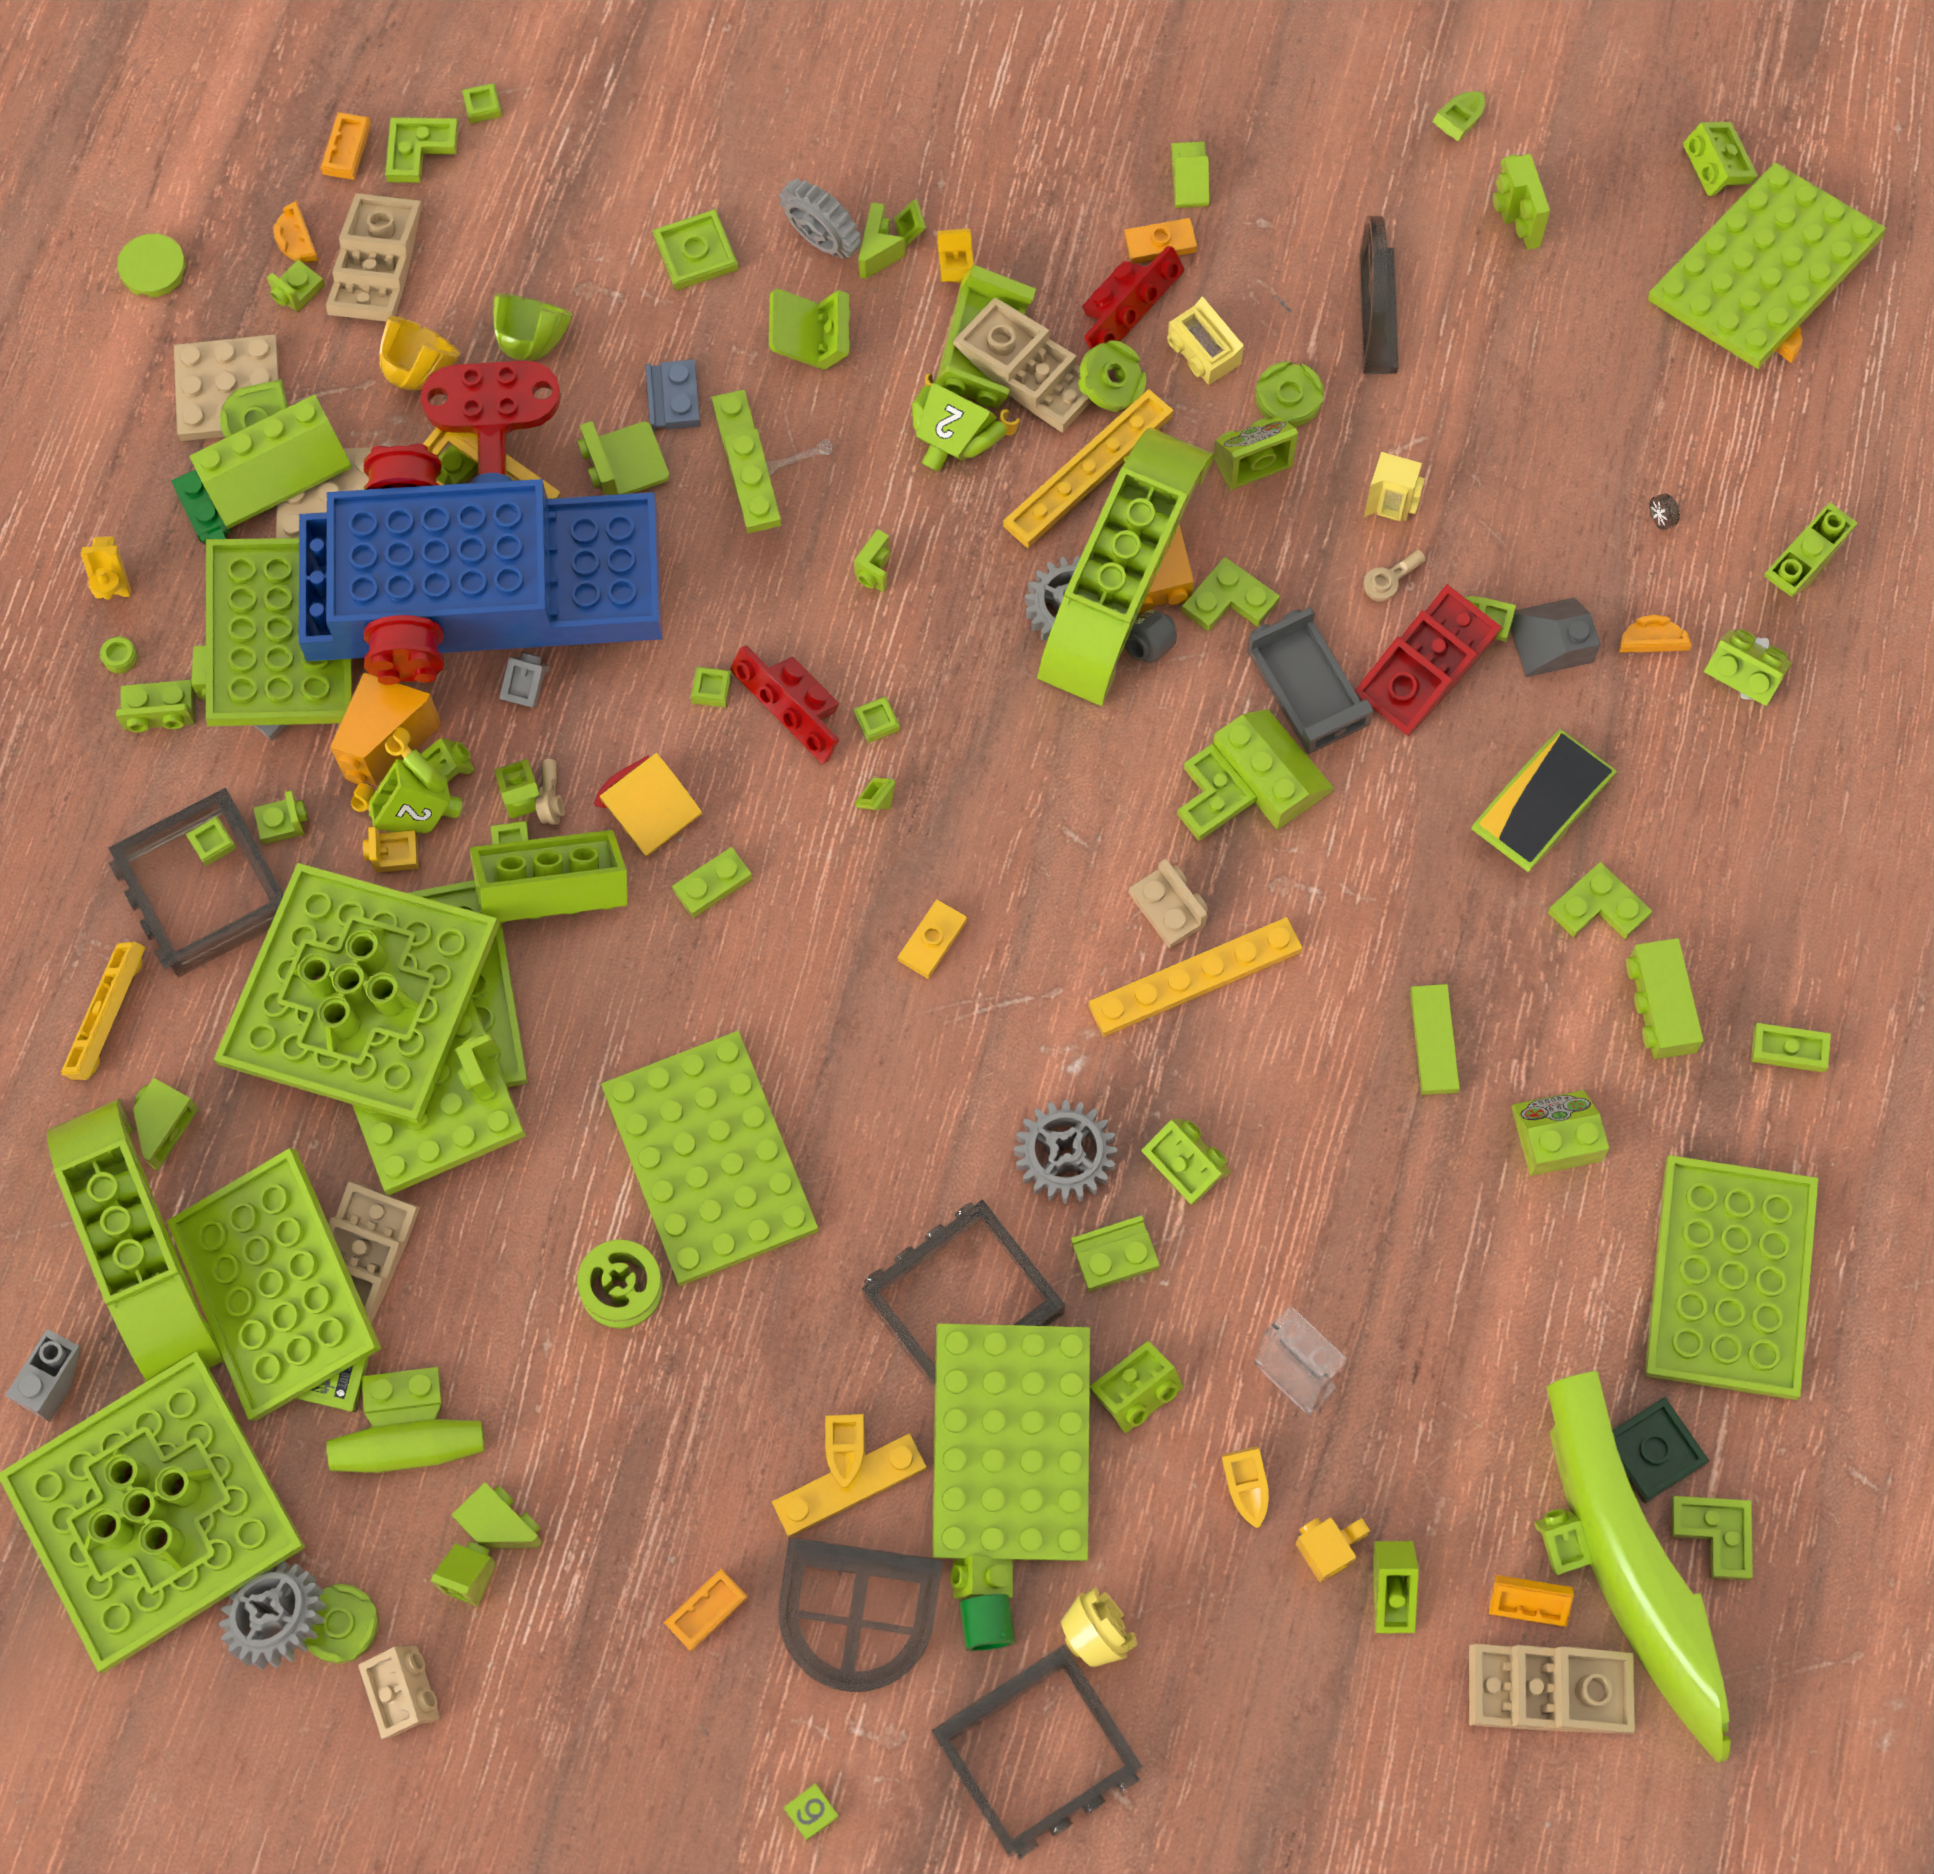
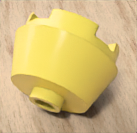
[1061,1587,1137,1667]

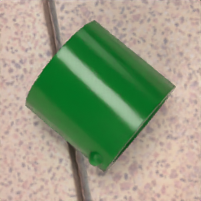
[959,1594,1016,1651]

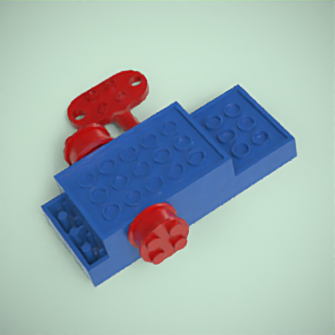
[299,361,663,685]

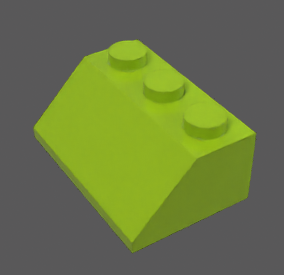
[1213,709,1334,830]

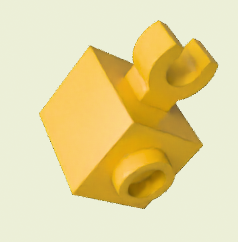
[1295,1518,1370,1584]

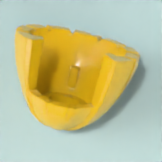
[379,316,461,391]

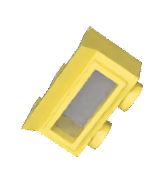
[1167,296,1244,385]
[1364,452,1425,521]

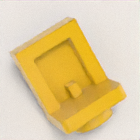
[937,228,974,283]
[363,827,419,873]

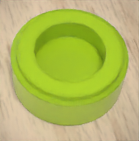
[100,636,138,673]

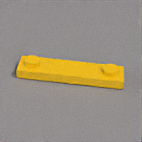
[61,942,146,1080]
[772,1433,927,1538]

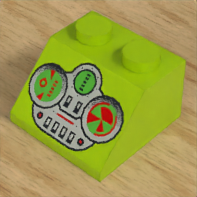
[1213,416,1298,491]
[1511,1090,1610,1176]

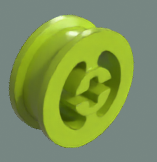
[577,1239,663,1329]

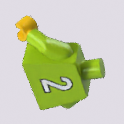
[912,373,1020,472]
[351,727,462,833]

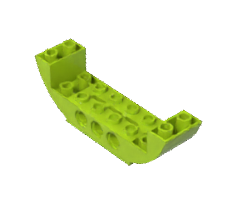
[1037,427,1215,706]
[47,1098,224,1382]

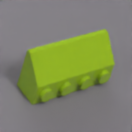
[189,394,353,529]
[470,830,628,924]

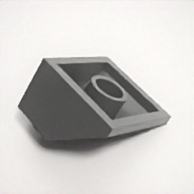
[1511,597,1601,677]

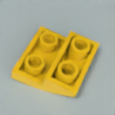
[600,752,703,857]

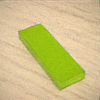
[1410,984,1460,1095]

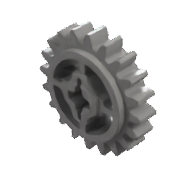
[779,178,862,259]
[1025,556,1080,641]
[1014,1100,1117,1204]
[219,1561,326,1670]

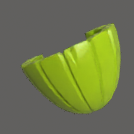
[493,293,573,361]

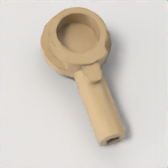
[1363,550,1426,602]
[535,759,565,825]

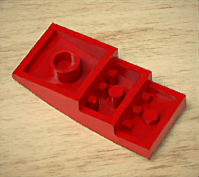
[1354,584,1504,736]

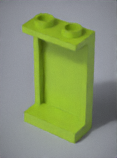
[935,264,1036,408]

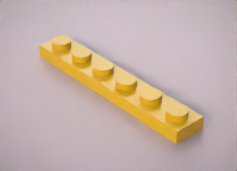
[1003,389,1174,548]
[1088,917,1303,1037]

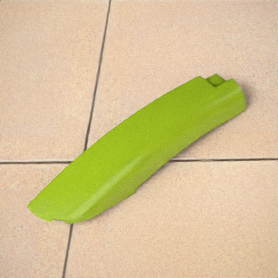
[1546,1371,1731,1763]

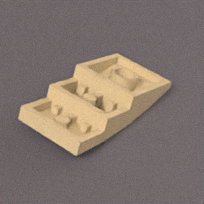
[326,193,422,322]
[953,297,1092,433]
[329,1181,421,1324]
[1469,1643,1635,1734]

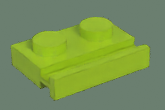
[1071,1215,1160,1292]

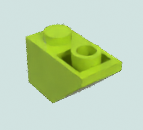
[451,1482,543,1549]

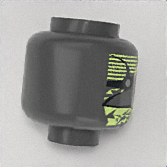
[1125,610,1177,662]

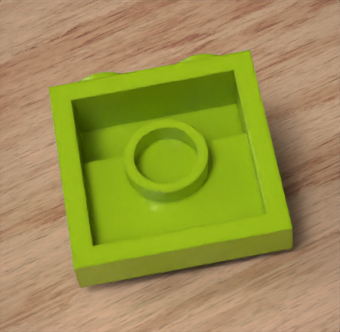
[1493,153,1550,250]

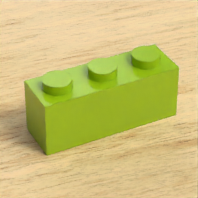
[1626,938,1704,1059]

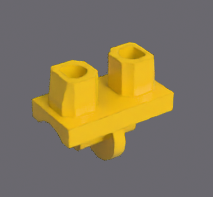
[81,536,131,600]

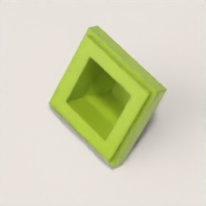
[894,199,927,247]
[854,777,896,810]

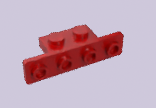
[1082,246,1184,350]
[730,645,840,764]

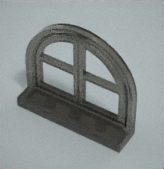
[1359,215,1398,374]
[778,1537,945,1692]

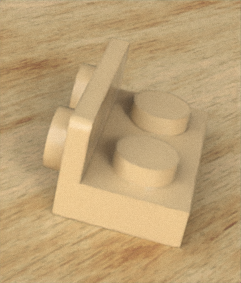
[1128,858,1208,949]
[358,1645,440,1739]

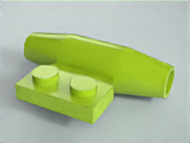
[327,1367,485,1473]

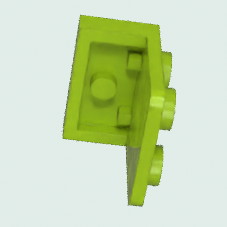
[769,288,851,370]
[577,421,670,495]

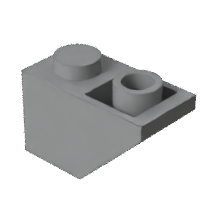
[6,1329,81,1422]

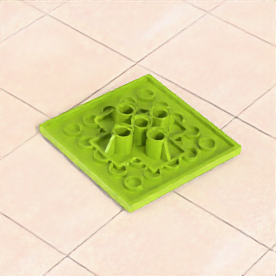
[214,863,500,1124]
[0,1351,306,1674]

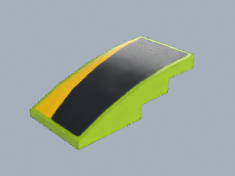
[1471,729,1617,872]

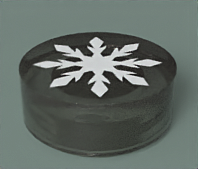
[1649,493,1680,530]

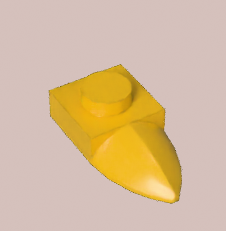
[825,1414,865,1488]
[1221,1446,1269,1528]

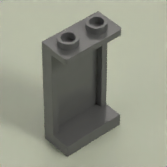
[1247,607,1374,754]

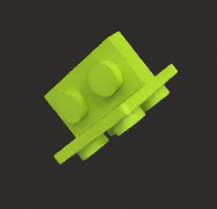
[1704,628,1792,706]

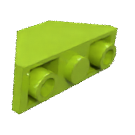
[1764,502,1858,597]

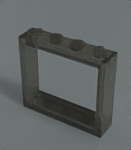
[109,787,284,978]
[862,1199,1065,1391]
[931,1644,1143,1859]

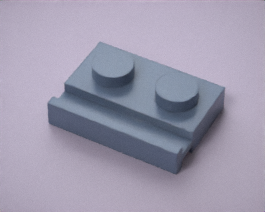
[645,359,701,431]

